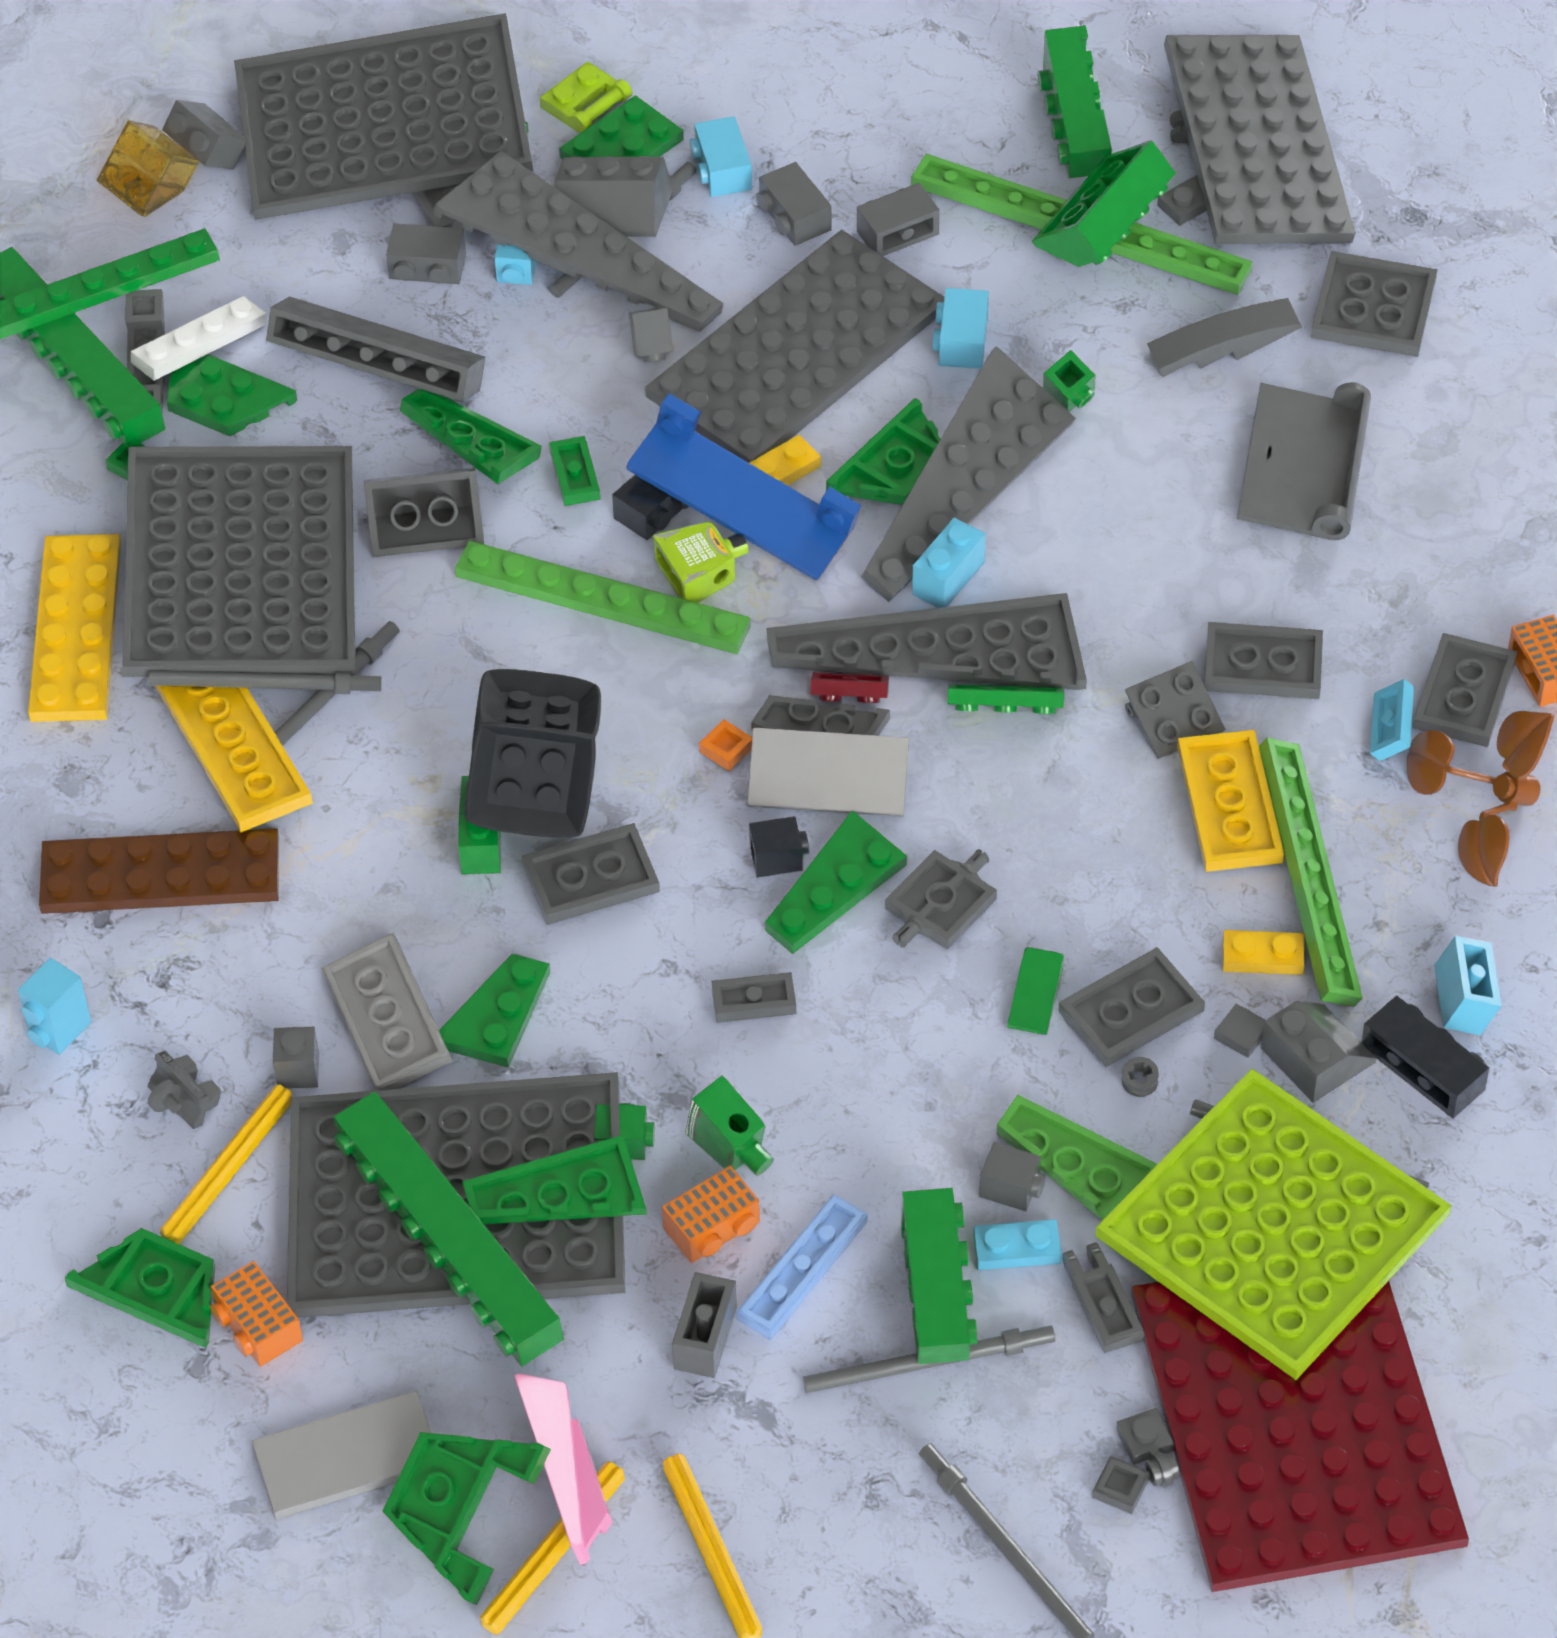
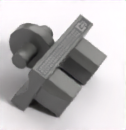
[147,1050,221,1129]

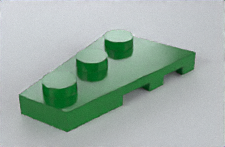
[439,954,550,1068]

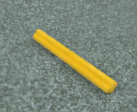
[160,1084,292,1244]
[663,1453,762,1638]
[480,1461,625,1635]

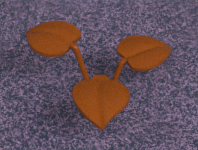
[1407,711,1555,887]

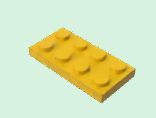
[1177,730,1284,872]

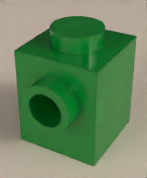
[1043,350,1096,412]
[594,1103,655,1160]

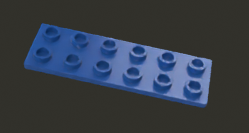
[626,393,862,580]

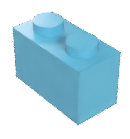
[689,116,752,197]
[933,288,989,369]
[912,518,986,608]
[1434,936,1502,1035]
[18,957,92,1055]

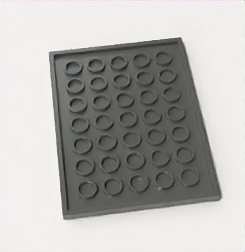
[234,13,534,220]
[122,446,355,677]
[287,1072,626,1318]

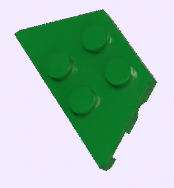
[167,354,297,437]
[826,398,941,505]
[65,1228,215,1348]

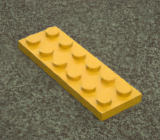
[28,534,122,722]
[155,685,313,832]

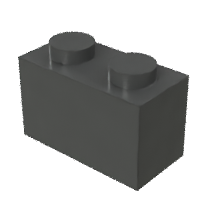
[162,100,248,170]
[757,162,832,246]
[857,183,940,256]
[386,223,466,284]
[672,1272,737,1378]

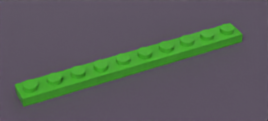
[911,153,1253,295]

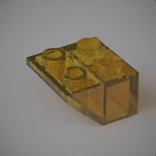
[96,120,199,217]

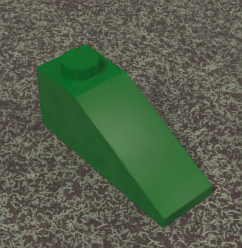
[458,776,501,875]

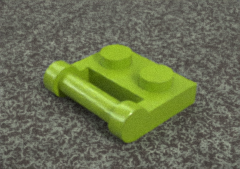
[539,61,633,133]

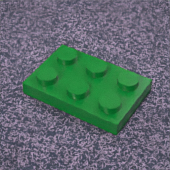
[559,95,684,160]

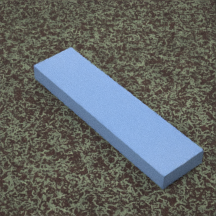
[736,1194,868,1340]

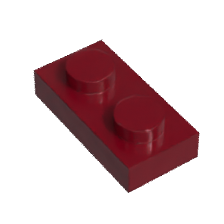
[810,672,889,703]

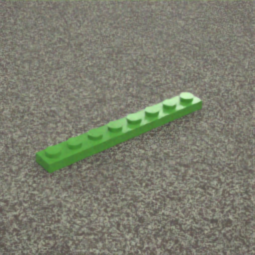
[455,540,751,655]
[1259,737,1363,1007]

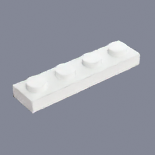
[131,296,267,381]

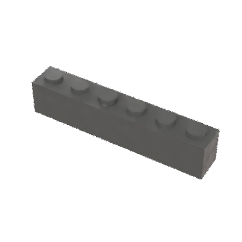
[266,296,486,402]

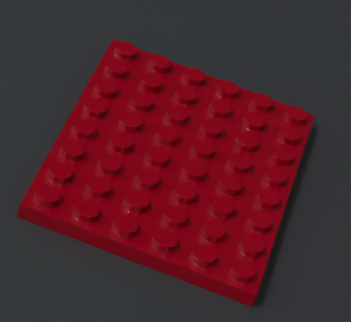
[1131,1281,1469,1592]

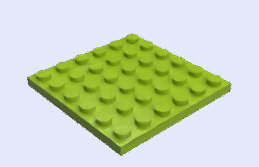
[1095,1069,1452,1380]

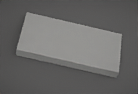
[747,728,909,817]
[321,933,453,1091]
[252,1390,431,1520]

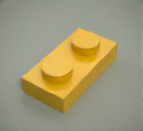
[750,435,821,486]
[1223,930,1304,975]

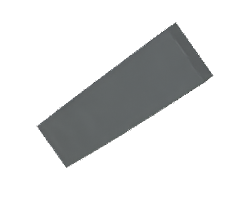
[1147,298,1302,377]

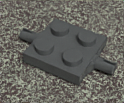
[885,849,997,950]

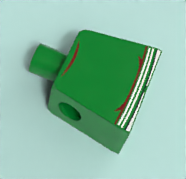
[685,1075,774,1176]

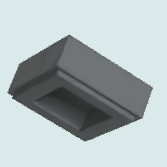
[1214,1003,1265,1058]
[1092,1456,1150,1514]

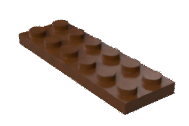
[39,828,279,914]

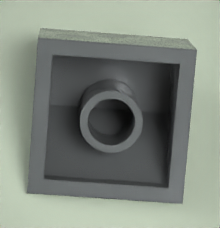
[1261,1001,1376,1103]

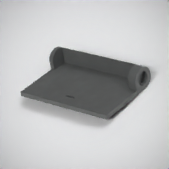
[1237,382,1371,540]

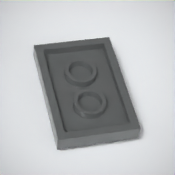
[1204,622,1323,699]
[1413,633,1517,747]
[522,823,660,925]
[1058,947,1205,1067]

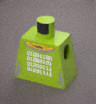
[653,522,749,603]

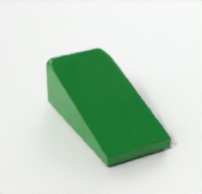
[1007,947,1064,1035]

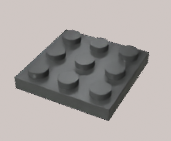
[1311,251,1438,357]

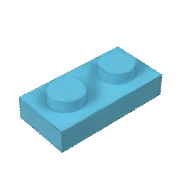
[1370,679,1414,761]
[973,1219,1062,1270]

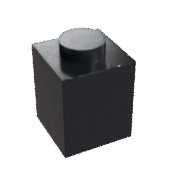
[749,816,809,878]

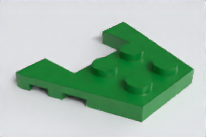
[382,1432,551,1605]

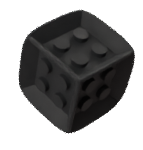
[464,669,601,838]

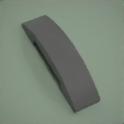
[125,289,165,412]

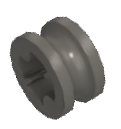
[1122,1057,1159,1097]

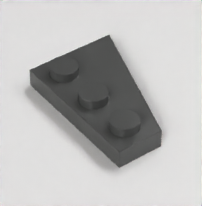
[751,695,890,736]

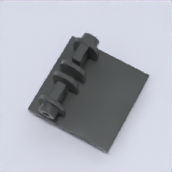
[1125,661,1226,759]

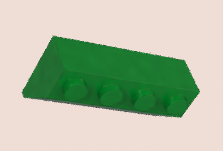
[1032,140,1176,267]

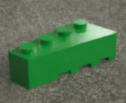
[1037,25,1112,179]
[901,1188,977,1364]

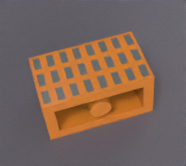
[1508,614,1557,707]
[662,1165,760,1263]
[210,1261,303,1367]

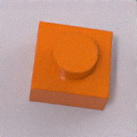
[699,719,752,771]

